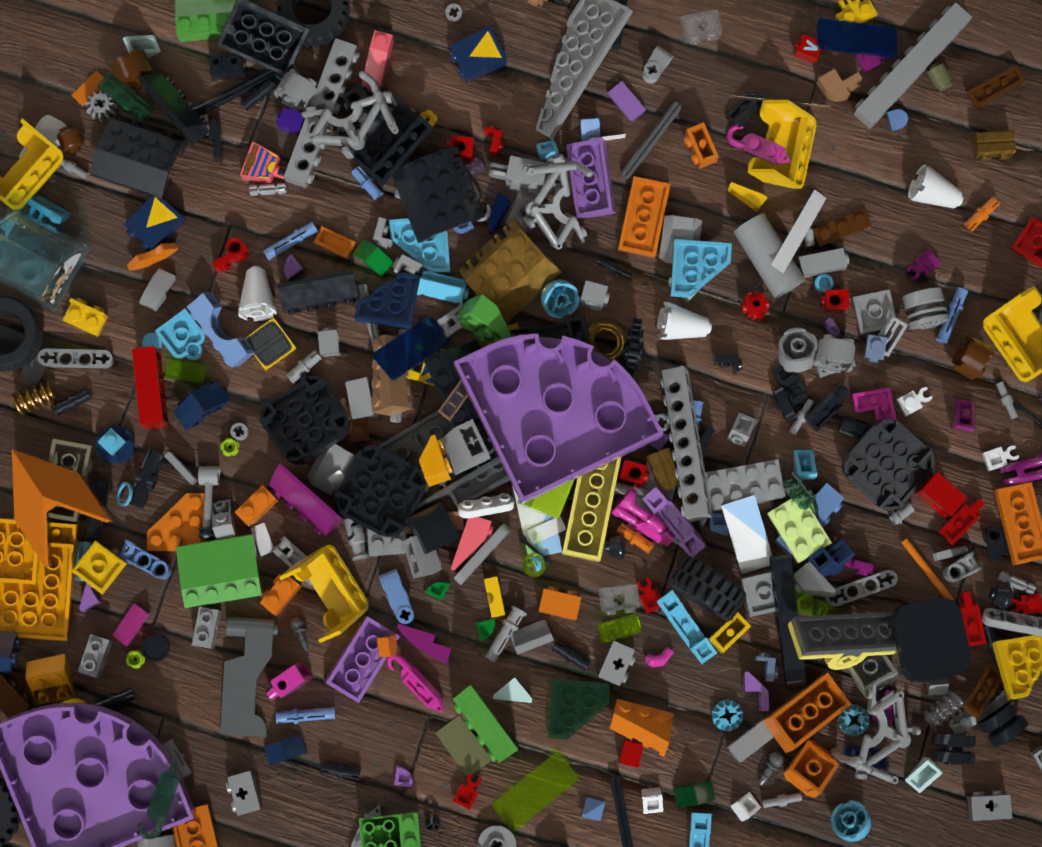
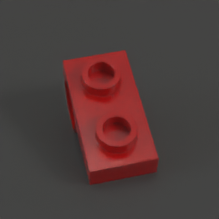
[212,238,250,273]

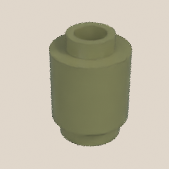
[927,62,953,92]

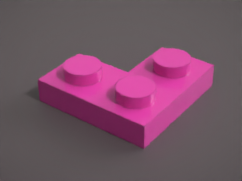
[852,388,897,421]

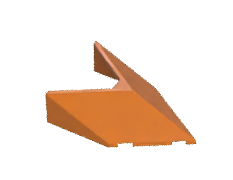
[12,449,113,567]

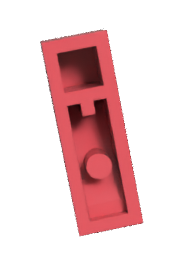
[362,30,394,92]
[451,517,494,571]

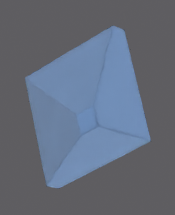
[709,513,729,536]
[582,797,605,821]

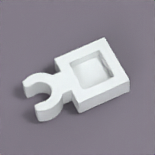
[896,387,933,417]
[982,446,1019,471]

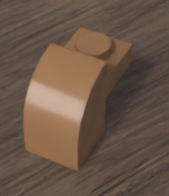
[816,69,862,102]

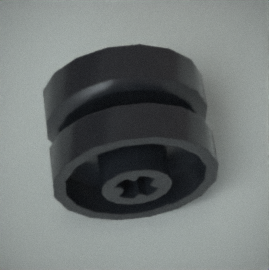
[977,700,1029,748]
[931,733,976,765]

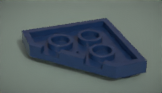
[354,273,420,329]

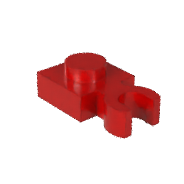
[636,577,661,614]
[1010,593,1042,615]
[453,773,482,810]

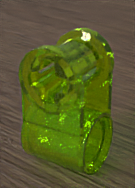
[796,595,833,616]

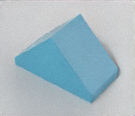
[793,450,817,480]

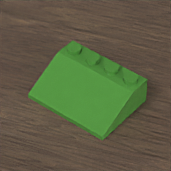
[175,0,252,42]
[176,534,263,608]
[452,685,518,763]

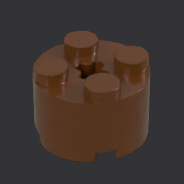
[111,50,155,90]
[951,335,994,380]

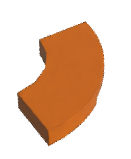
[127,243,179,271]

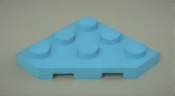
[389,218,450,274]
[671,239,732,298]

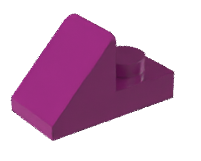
[951,398,976,432]

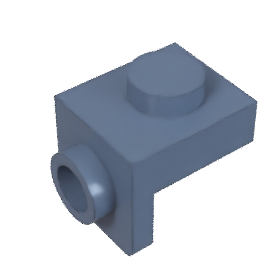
[863,334,888,363]
[754,653,778,682]

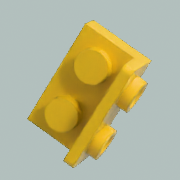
[63,297,108,337]

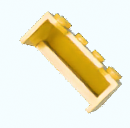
[747,100,816,189]
[0,118,64,210]
[983,286,1042,382]

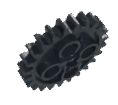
[622,318,644,378]

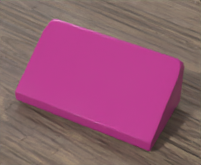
[112,603,150,646]

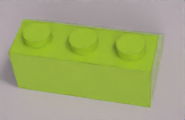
[517,479,575,519]

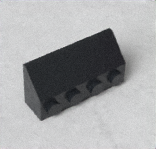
[138,73,209,145]
[277,270,360,315]

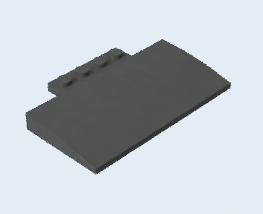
[377,410,510,513]

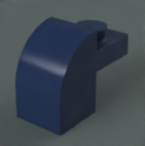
[808,539,856,577]

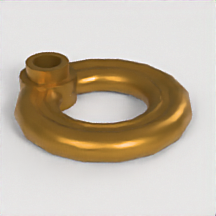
[588,320,627,362]

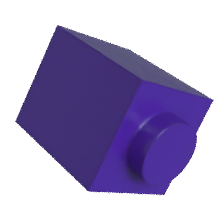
[276,107,305,135]

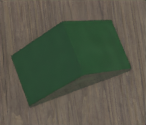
[673,780,716,808]

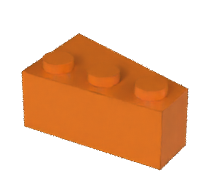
[610,699,674,757]

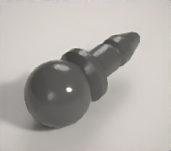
[289,617,308,651]
[759,751,785,785]

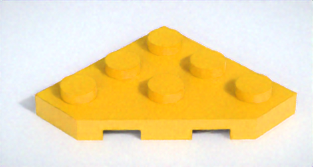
[992,635,1042,700]

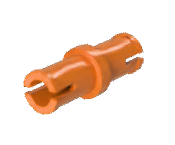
[964,197,1000,232]
[616,522,655,554]

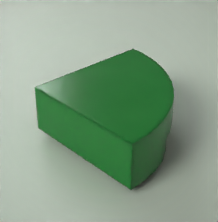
[425,582,450,601]
[476,618,495,641]

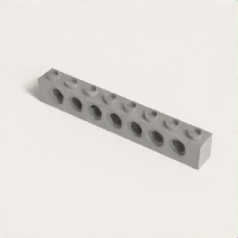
[284,38,360,188]
[660,366,712,522]

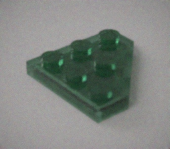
[548,679,611,740]

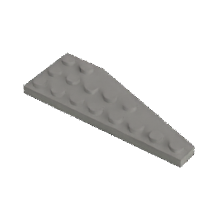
[536,0,633,140]

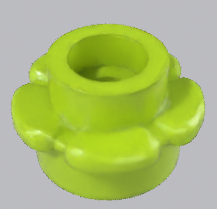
[221,438,240,457]
[126,650,145,669]

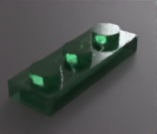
[97,72,154,122]

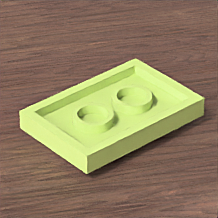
[767,493,832,563]

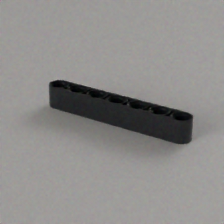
[769,554,807,689]

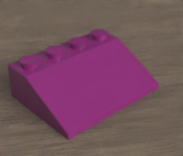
[269,463,343,537]

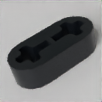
[772,386,796,422]

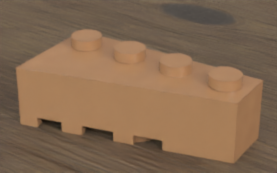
[371,334,412,416]

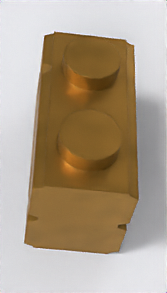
[973,130,1016,161]
[646,448,680,492]

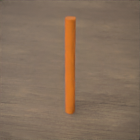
[901,538,955,601]

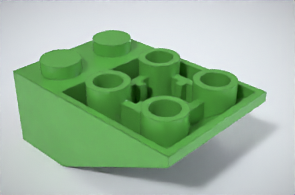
[455,294,513,345]
[359,811,423,847]

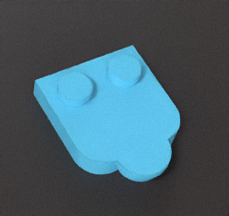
[154,309,205,360]

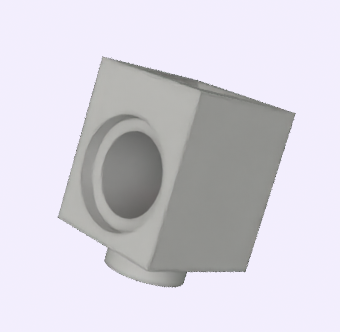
[318,327,341,357]

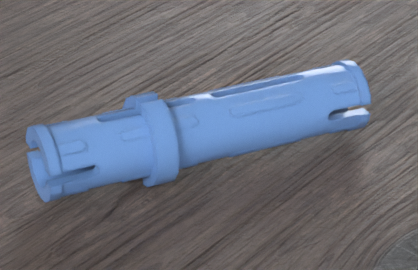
[263,221,318,260]
[936,287,968,344]
[276,706,336,724]

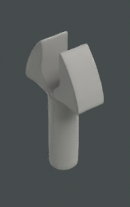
[933,546,968,561]

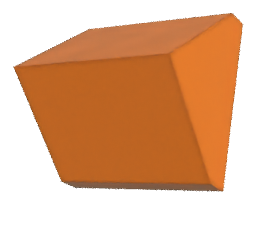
[376,635,398,657]

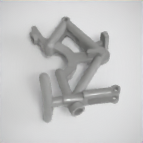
[302,71,399,159]
[521,154,593,250]
[830,683,921,784]

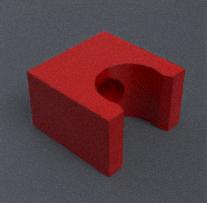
[915,472,968,519]

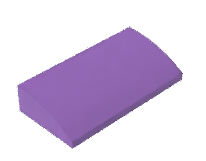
[566,137,616,218]
[324,615,400,703]

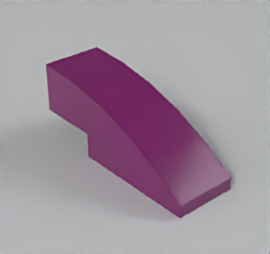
[397,623,452,664]

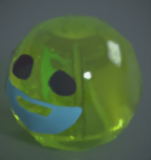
[522,553,546,577]

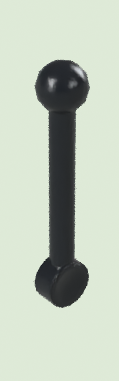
[1014,401,1042,429]
[519,536,551,565]

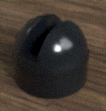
[425,814,441,831]

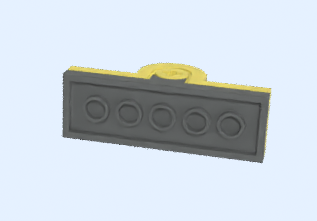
[788,612,898,670]

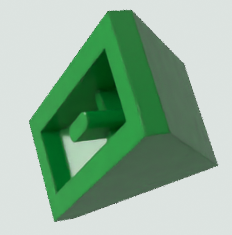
[352,240,394,277]

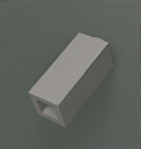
[796,248,849,278]
[727,718,774,763]

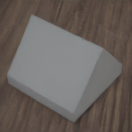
[926,677,949,695]

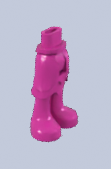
[610,487,676,546]

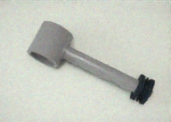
[198,466,220,539]

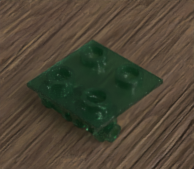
[783,472,819,520]

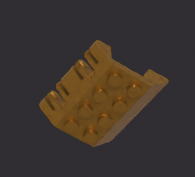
[459,218,562,323]

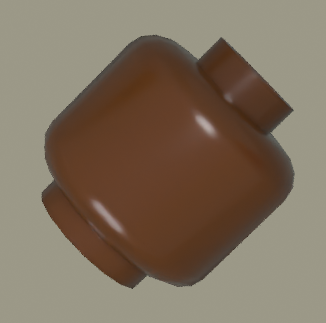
[57,124,85,154]

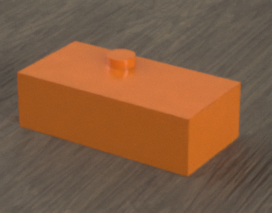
[763,673,851,753]

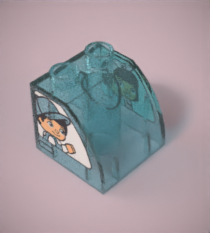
[0,210,91,312]

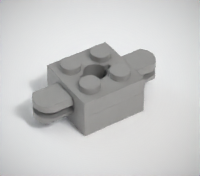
[488,156,561,196]

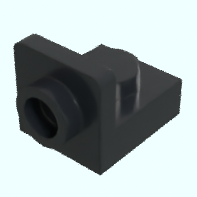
[713,354,742,375]

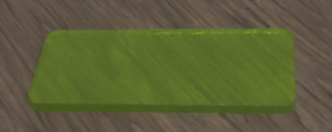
[492,752,578,831]

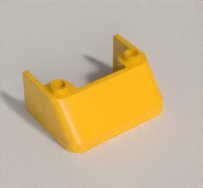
[279,545,369,643]

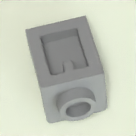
[373,217,393,249]
[392,254,423,275]
[727,412,757,447]

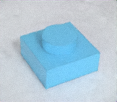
[536,140,559,161]
[98,428,126,456]

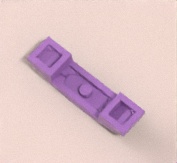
[642,487,706,558]

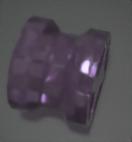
[463,156,486,180]

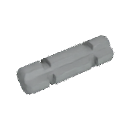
[249,183,286,196]
[998,571,1036,594]

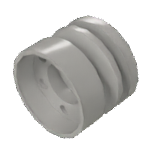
[902,287,949,330]

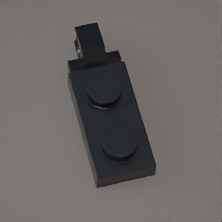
[804,383,850,432]

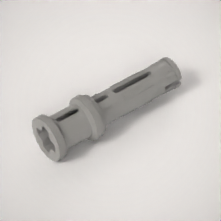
[485,605,527,662]

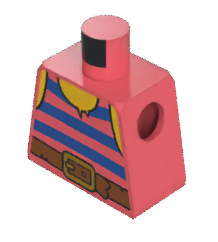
[240,142,287,184]

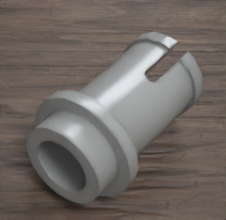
[889,502,915,525]

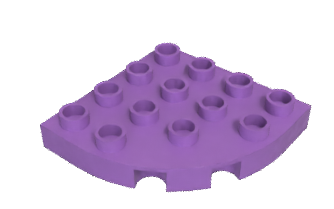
[454,334,663,504]
[0,703,196,847]

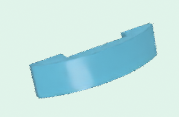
[656,590,717,664]
[689,812,712,847]

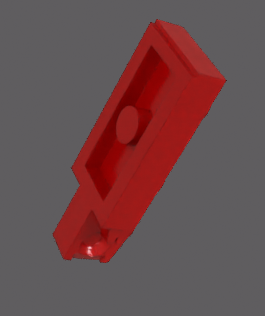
[938,498,985,545]
[958,591,986,646]

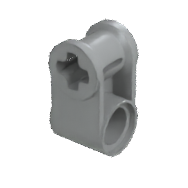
[642,45,674,83]
[943,551,983,582]

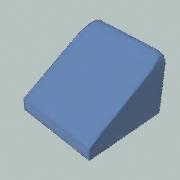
[580,118,600,141]

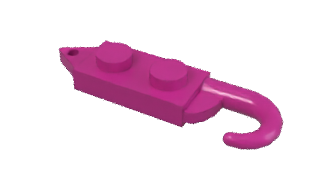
[727,125,791,166]
[387,654,445,713]

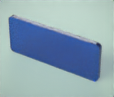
[817,18,898,58]
[372,317,451,380]

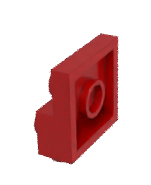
[1012,217,1042,268]

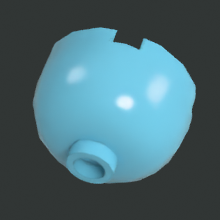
[541,279,580,319]
[831,801,871,842]

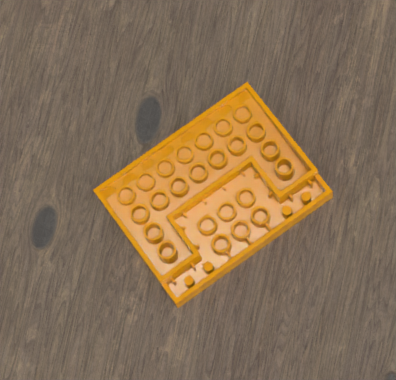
[0,518,79,641]

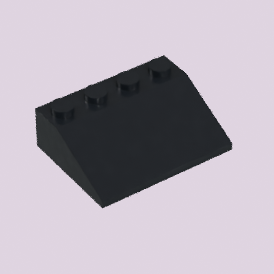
[217,0,310,75]
[423,340,481,427]

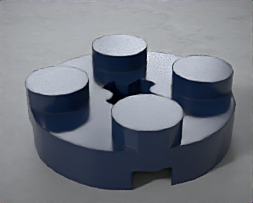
[96,425,135,464]

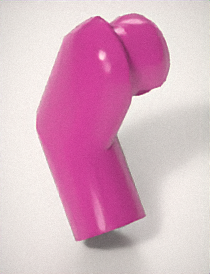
[645,647,674,667]

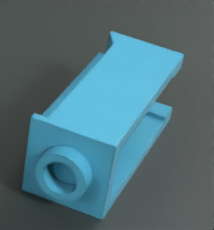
[417,270,470,305]

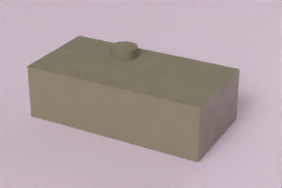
[47,439,93,523]

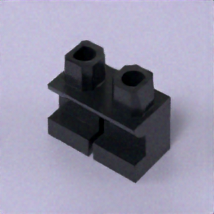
[209,54,247,81]

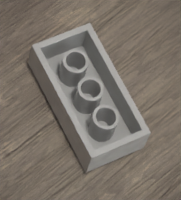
[705,460,786,512]

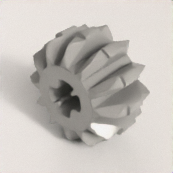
[85,89,118,122]

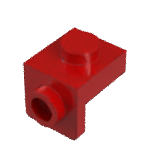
[483,126,504,157]

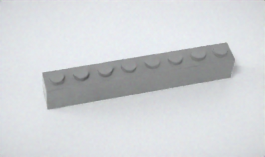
[854,3,972,129]

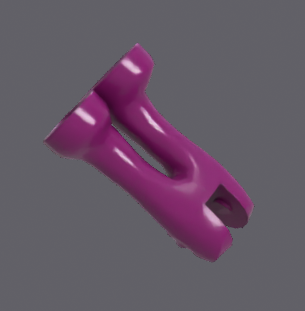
[1000,451,1042,486]

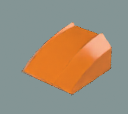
[783,739,840,798]

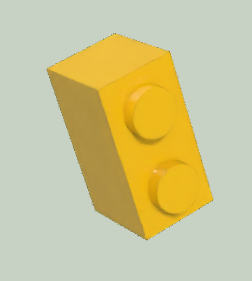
[708,612,751,654]

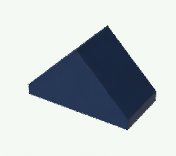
[264,734,307,765]

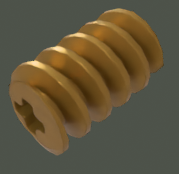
[12,380,55,415]

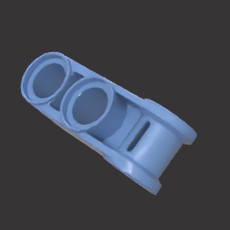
[116,539,172,579]
[378,569,415,625]

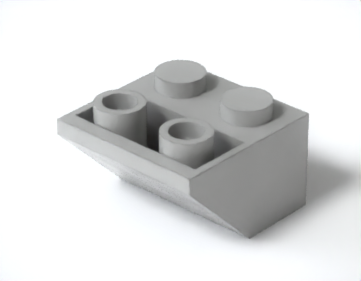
[441,419,491,475]

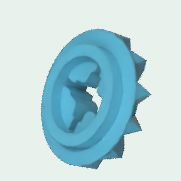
[712,700,743,731]
[838,704,869,736]

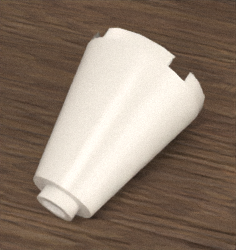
[908,165,964,208]
[238,266,277,321]
[657,302,712,340]

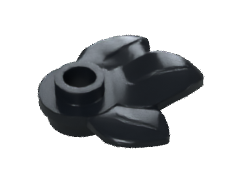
[983,526,1010,562]

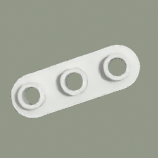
[458,493,514,518]

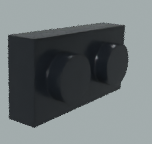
[725,91,763,128]

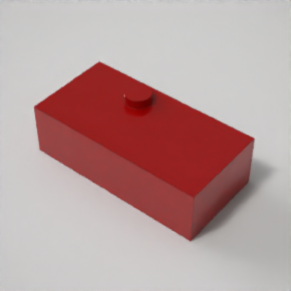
[132,346,169,430]

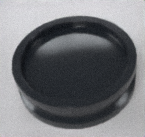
[141,635,170,662]

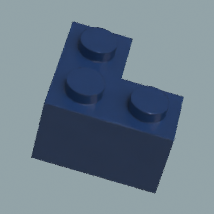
[173,382,231,431]

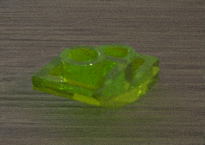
[164,359,207,384]
[597,613,642,644]

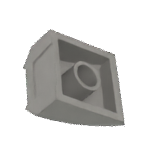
[659,215,702,264]
[307,444,356,495]
[847,655,898,697]

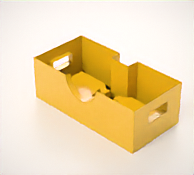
[484,577,505,618]

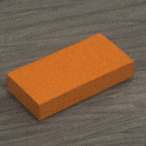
[313,226,356,260]

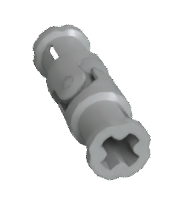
[344,517,369,561]

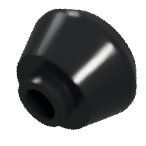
[605,534,625,560]
[989,584,1013,610]

